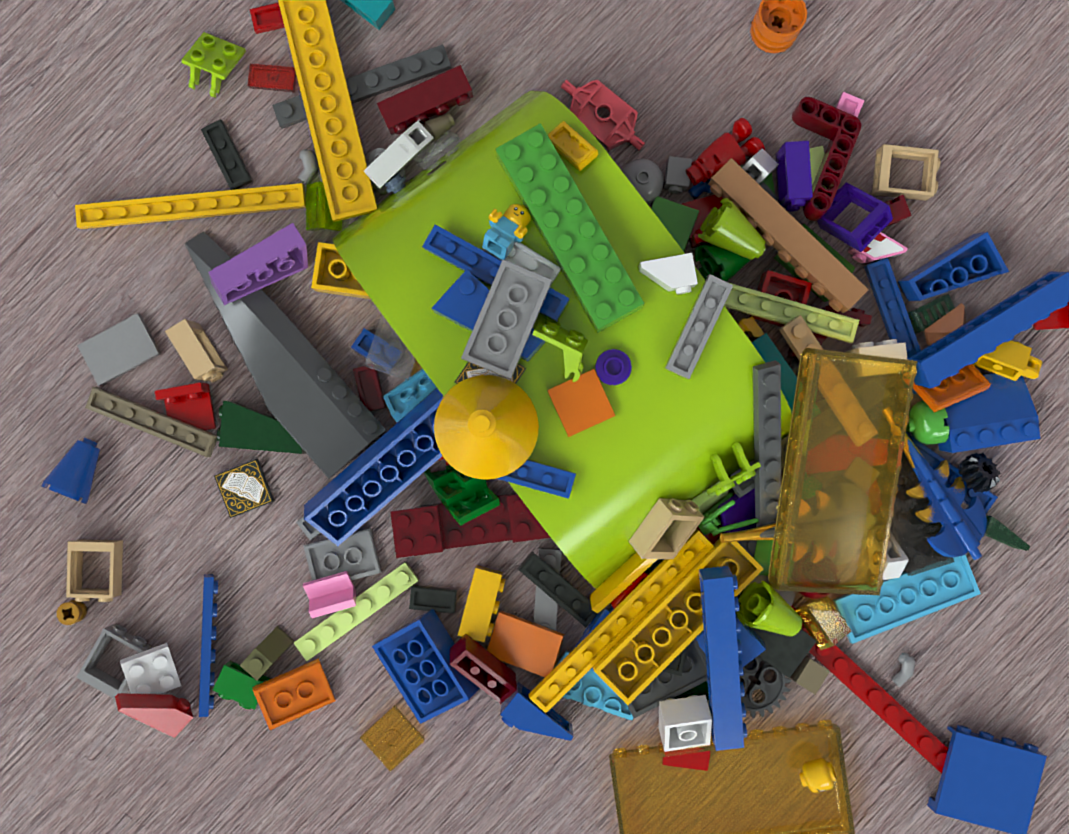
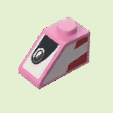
[848,232,908,264]

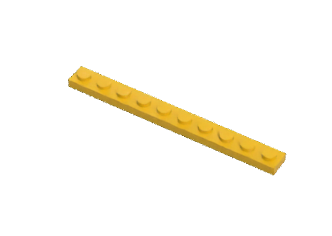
[75,183,306,229]
[528,529,714,713]

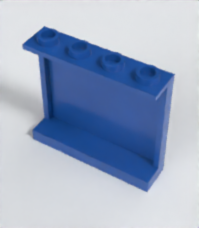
[927,725,1047,834]

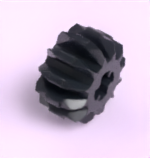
[958,453,1001,493]

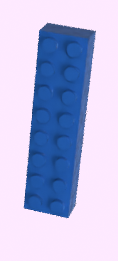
[304,388,444,546]

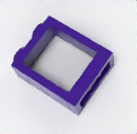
[775,141,813,212]
[817,182,893,252]

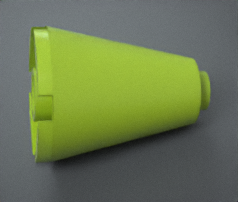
[698,198,766,260]
[736,581,802,637]

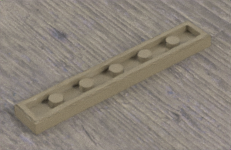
[85,387,217,457]

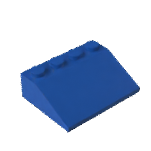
[938,373,1041,453]
[372,609,480,724]

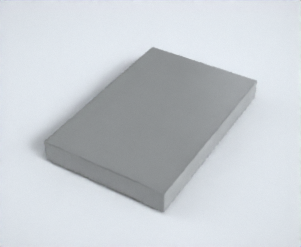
[77,313,161,386]
[303,528,382,581]

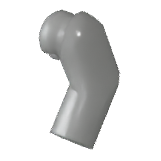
[298,149,318,185]
[891,652,915,688]

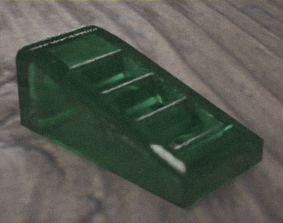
[907,294,955,334]
[984,515,1030,551]

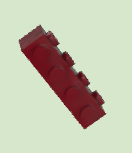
[377,65,473,135]

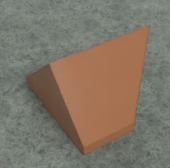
[924,303,966,346]

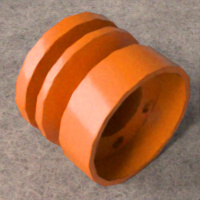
[750,0,807,54]

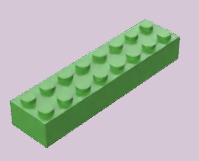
[495,123,644,333]

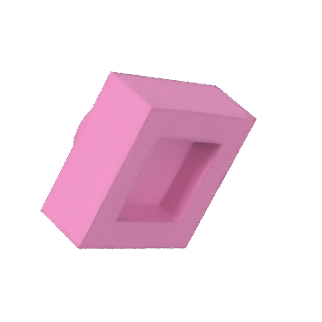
[836,92,864,117]

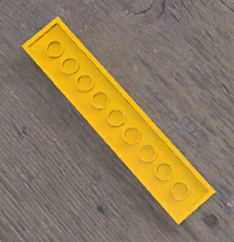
[278,0,378,222]

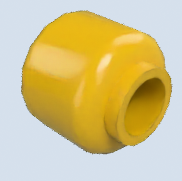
[799,758,837,793]

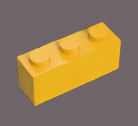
[458,565,506,642]

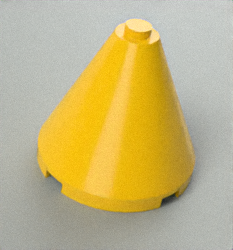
[434,375,539,479]

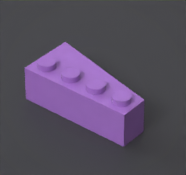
[208,223,308,305]

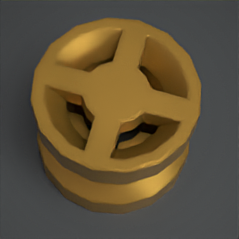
[57,600,87,625]

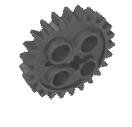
[740,656,791,718]

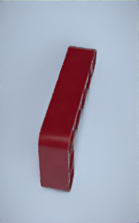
[792,97,862,221]

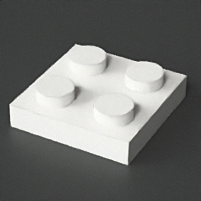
[120,643,181,694]

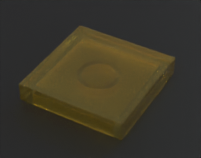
[360,705,425,772]

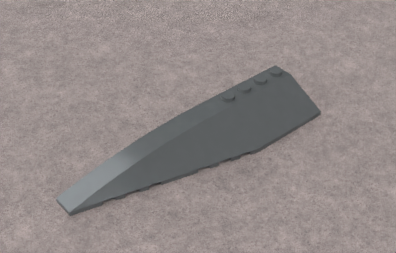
[185,231,386,479]

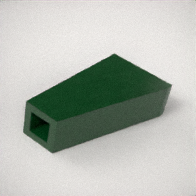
[217,401,306,454]

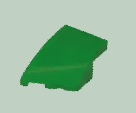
[424,465,500,526]

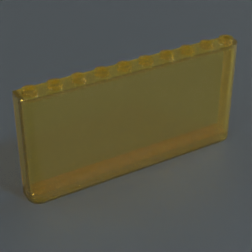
[768,348,917,596]
[609,720,855,834]

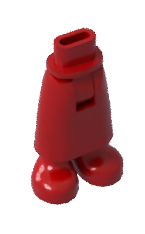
[685,118,765,185]

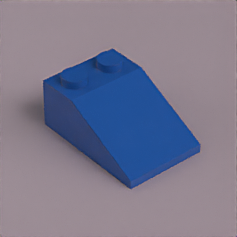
[500,682,574,741]

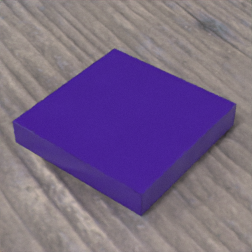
[718,488,756,533]

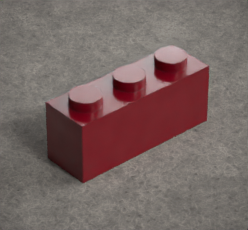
[450,634,517,704]

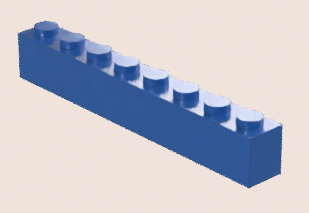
[906,271,1069,388]
[699,566,747,751]

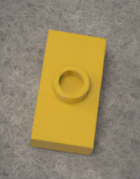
[548,121,599,171]

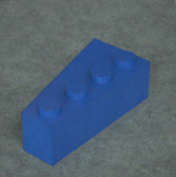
[898,232,1009,301]
[432,269,545,361]

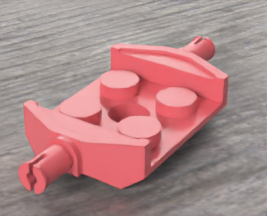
[561,80,645,151]

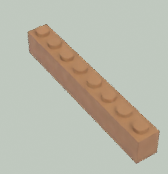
[709,158,869,313]

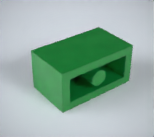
[212,660,271,710]

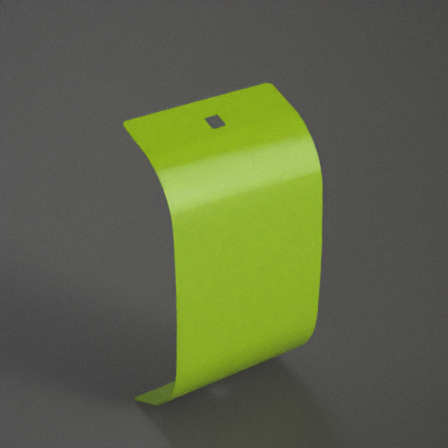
[332,91,794,589]

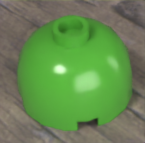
[905,400,949,445]

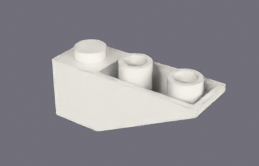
[364,121,433,189]

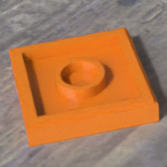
[547,369,615,437]

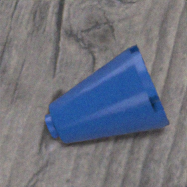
[41,438,100,504]

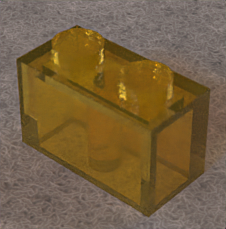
[795,596,851,650]

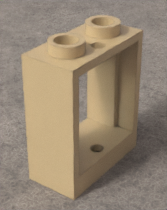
[872,144,941,201]
[165,319,228,383]
[629,498,704,559]
[66,539,123,602]

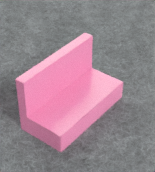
[303,571,356,618]

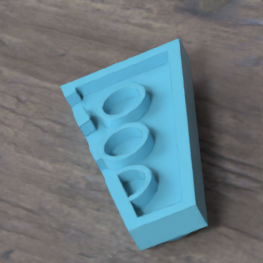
[383,368,437,423]
[555,650,633,721]

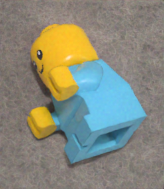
[482,204,531,260]

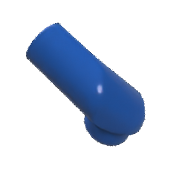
[688,179,712,199]

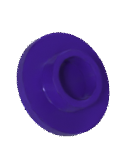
[595,349,632,385]

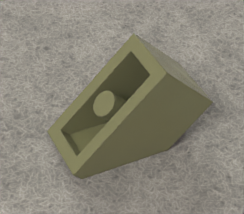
[240,626,294,681]

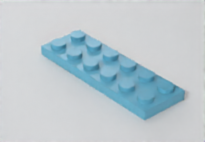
[833,555,981,644]

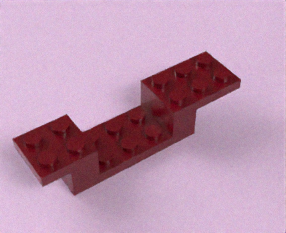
[390,493,551,558]

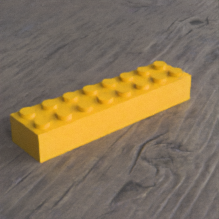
[593,538,764,705]

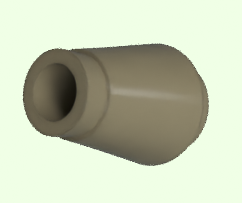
[423,113,455,142]

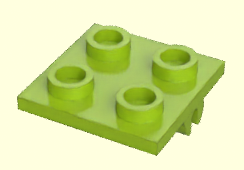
[181,32,246,98]
[532,318,588,382]
[706,442,761,496]

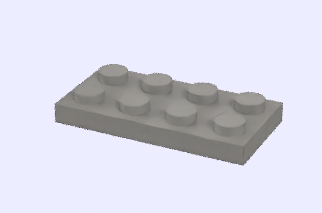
[461,260,552,379]

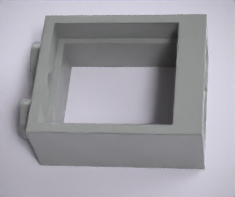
[76,625,152,699]

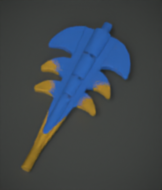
[880,406,987,560]

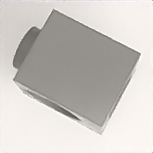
[663,156,692,194]

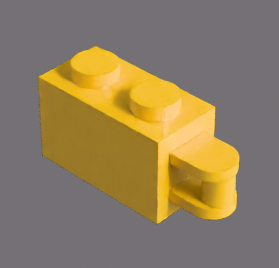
[973,341,1042,381]

